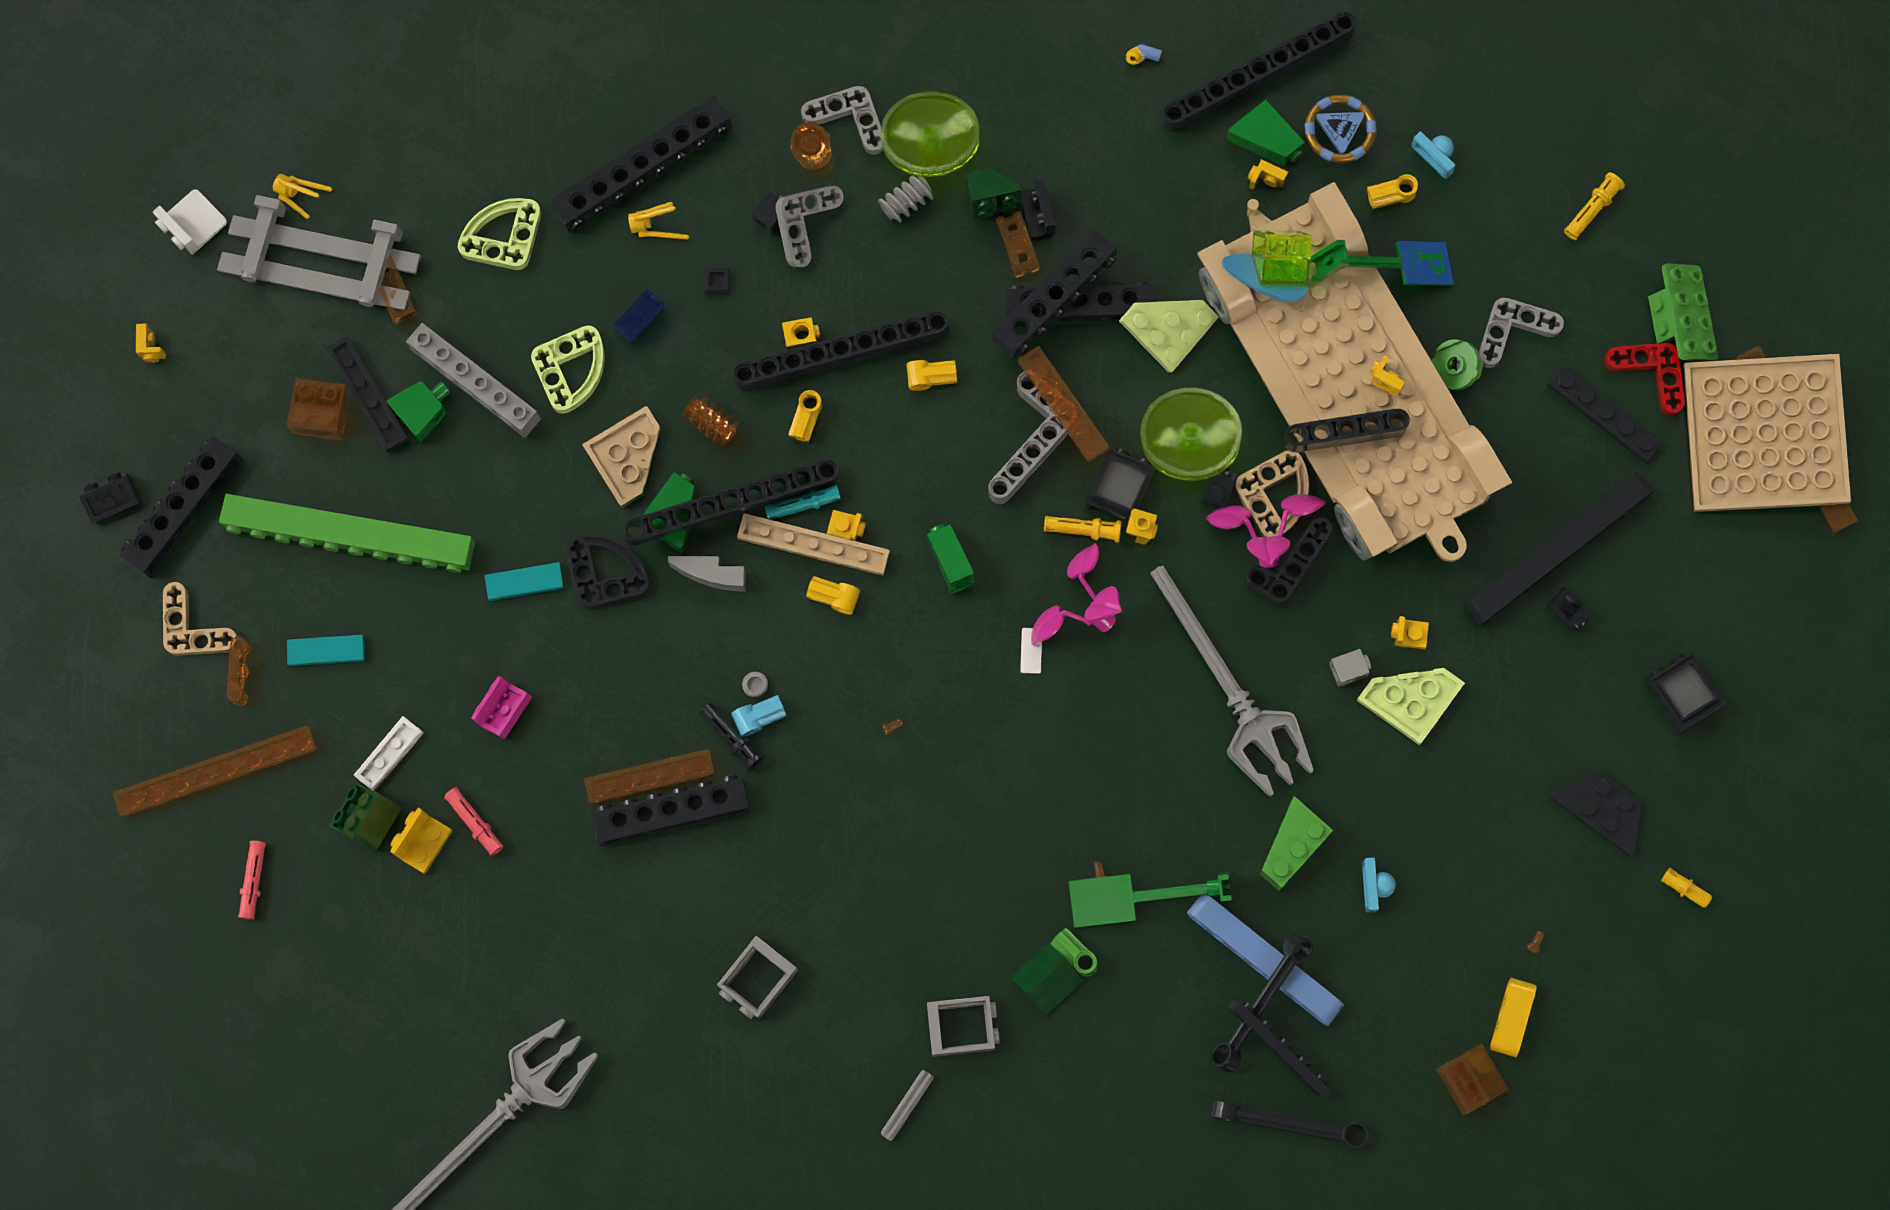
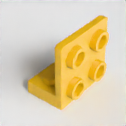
[390,808,453,874]

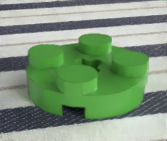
[1432,339,1482,390]

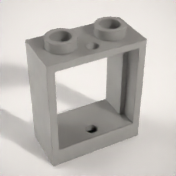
[717,936,798,1019]
[927,996,1000,1057]

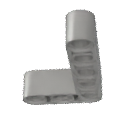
[989,371,1077,504]

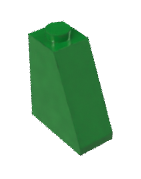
[1227,100,1305,166]
[643,472,697,554]
[927,524,974,594]

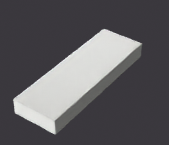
[354,716,423,791]

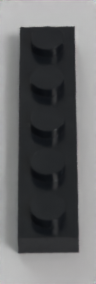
[326,336,409,453]
[1547,365,1663,464]
[1227,999,1332,1099]

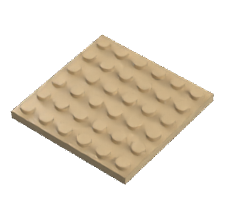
[1684,354,1851,512]

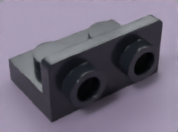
[1021,178,1055,239]
[79,471,139,523]

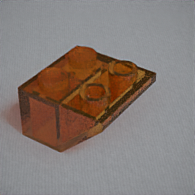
[287,378,347,440]
[1436,1044,1509,1115]

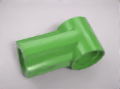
[1050,928,1098,977]

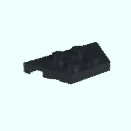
[1549,770,1642,858]

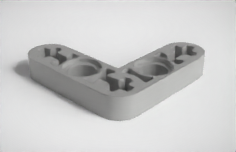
[801,86,885,155]
[776,186,844,267]
[1479,298,1564,368]

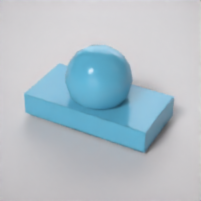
[1411,131,1455,179]
[1362,858,1396,913]

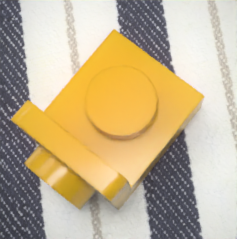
[1247,159,1288,190]
[136,324,166,363]
[1370,355,1405,397]
[827,510,866,542]
[1391,616,1429,649]

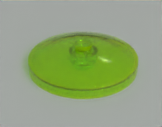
[881,91,980,177]
[1140,388,1242,481]

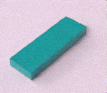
[485,562,564,601]
[287,635,365,666]

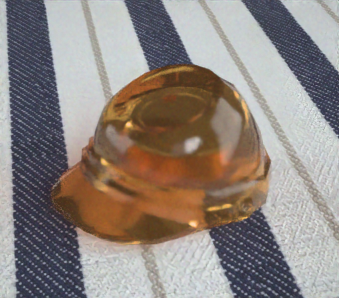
[790,122,831,170]

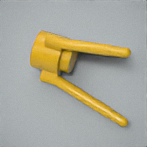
[273,174,332,219]
[628,202,690,240]

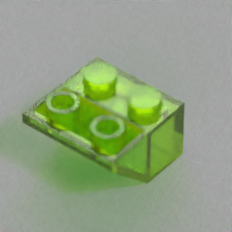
[1251,230,1312,286]

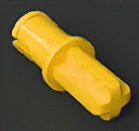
[1661,867,1712,908]

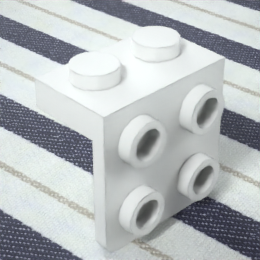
[153,190,227,255]

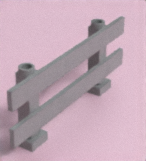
[217,195,421,311]

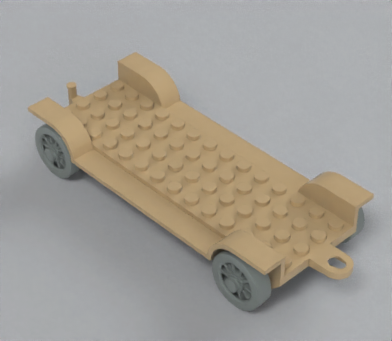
[1197,182,1512,562]

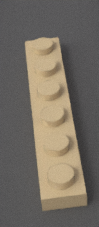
[737,513,890,576]

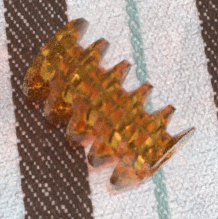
[683,396,739,447]

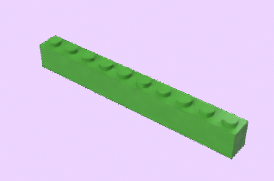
[219,494,475,573]

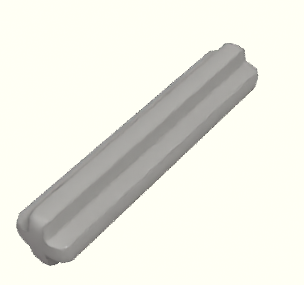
[881,1070,933,1141]

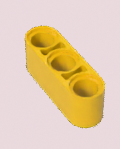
[1490,978,1537,1058]

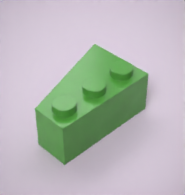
[1260,796,1333,891]

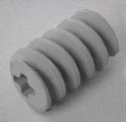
[878,172,934,223]

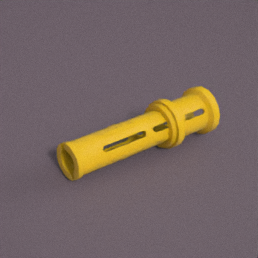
[1564,172,1625,241]
[1044,516,1121,543]

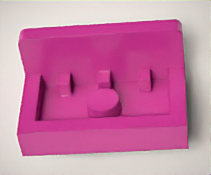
[471,676,532,740]

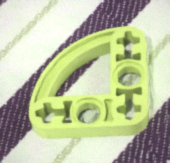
[458,198,542,270]
[531,326,605,414]

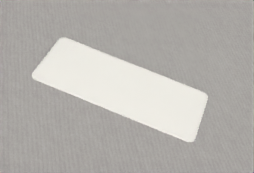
[1021,628,1042,673]

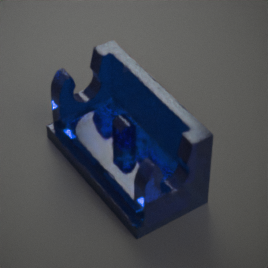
[613,288,666,342]

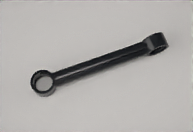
[1211,933,1313,1072]
[1211,1101,1369,1149]

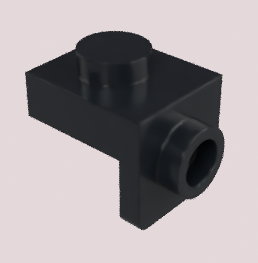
[1202,466,1237,508]
[1546,587,1593,629]

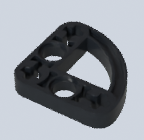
[566,535,650,609]

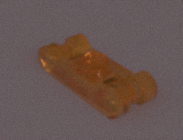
[996,211,1040,277]
[227,636,251,706]

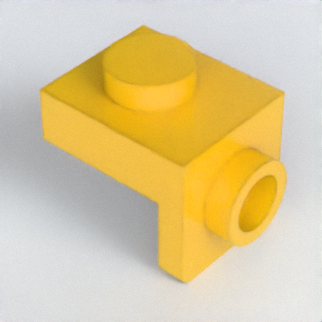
[1126,509,1158,545]

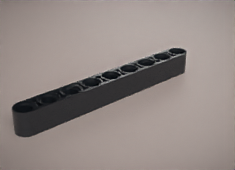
[1162,11,1356,131]
[733,311,949,391]
[622,459,839,546]
[1463,472,1653,627]

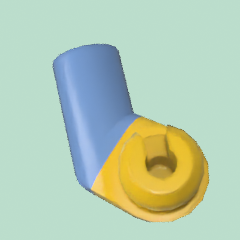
[1126,44,1162,65]

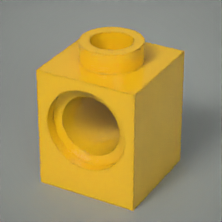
[782,317,821,350]

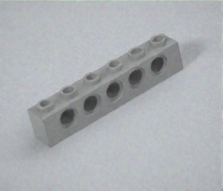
[406,323,541,438]

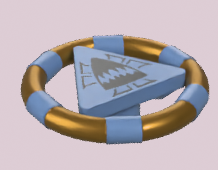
[1305,95,1377,163]

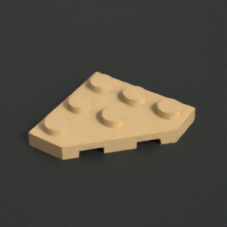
[582,406,660,508]

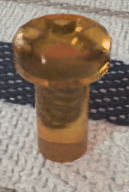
[881,718,903,735]
[1094,861,1107,878]
[1527,931,1544,953]

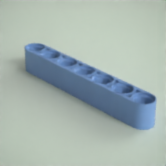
[1187,894,1344,1026]

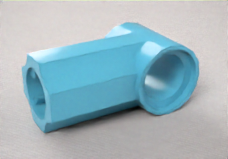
[731,695,786,737]

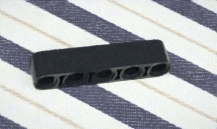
[1284,408,1410,453]

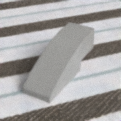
[668,556,746,592]

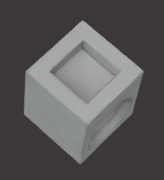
[1329,649,1371,688]

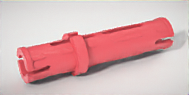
[444,787,504,856]
[238,841,266,920]

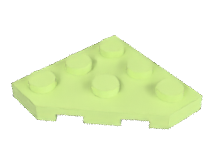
[1119,300,1219,372]
[1357,668,1465,745]

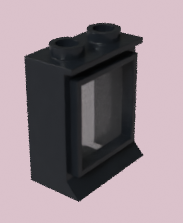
[1085,448,1156,526]
[1645,652,1728,735]

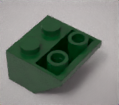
[965,168,1021,218]
[329,782,402,852]

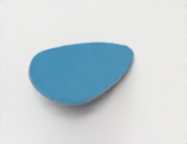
[1222,254,1309,302]

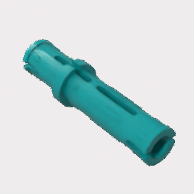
[764,485,841,520]

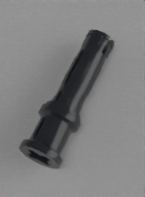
[699,703,765,772]

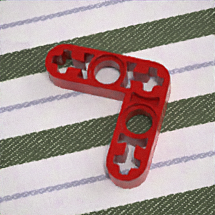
[1604,343,1685,416]

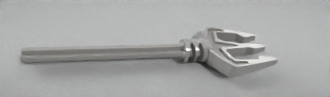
[1150,566,1313,797]
[392,1019,598,1210]

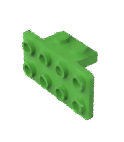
[1648,263,1718,361]

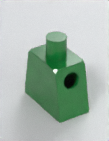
[386,381,451,442]

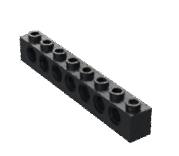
[549,95,732,232]

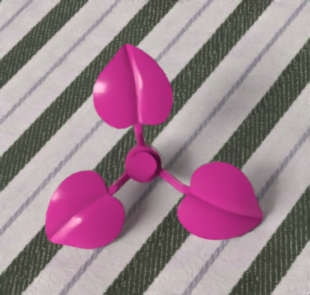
[1206,494,1325,568]
[1031,544,1122,647]

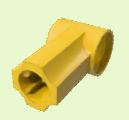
[1367,174,1418,209]
[906,360,957,391]
[788,390,822,443]
[806,576,861,615]

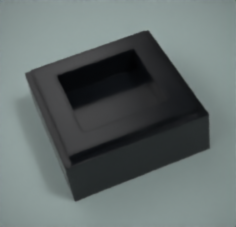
[704,268,730,294]

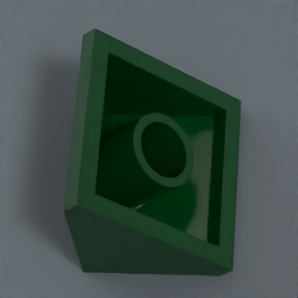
[1010,943,1083,1016]

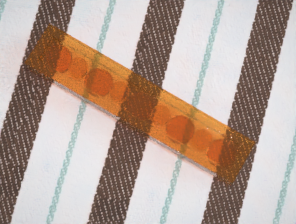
[1018,346,1109,463]
[584,749,715,805]

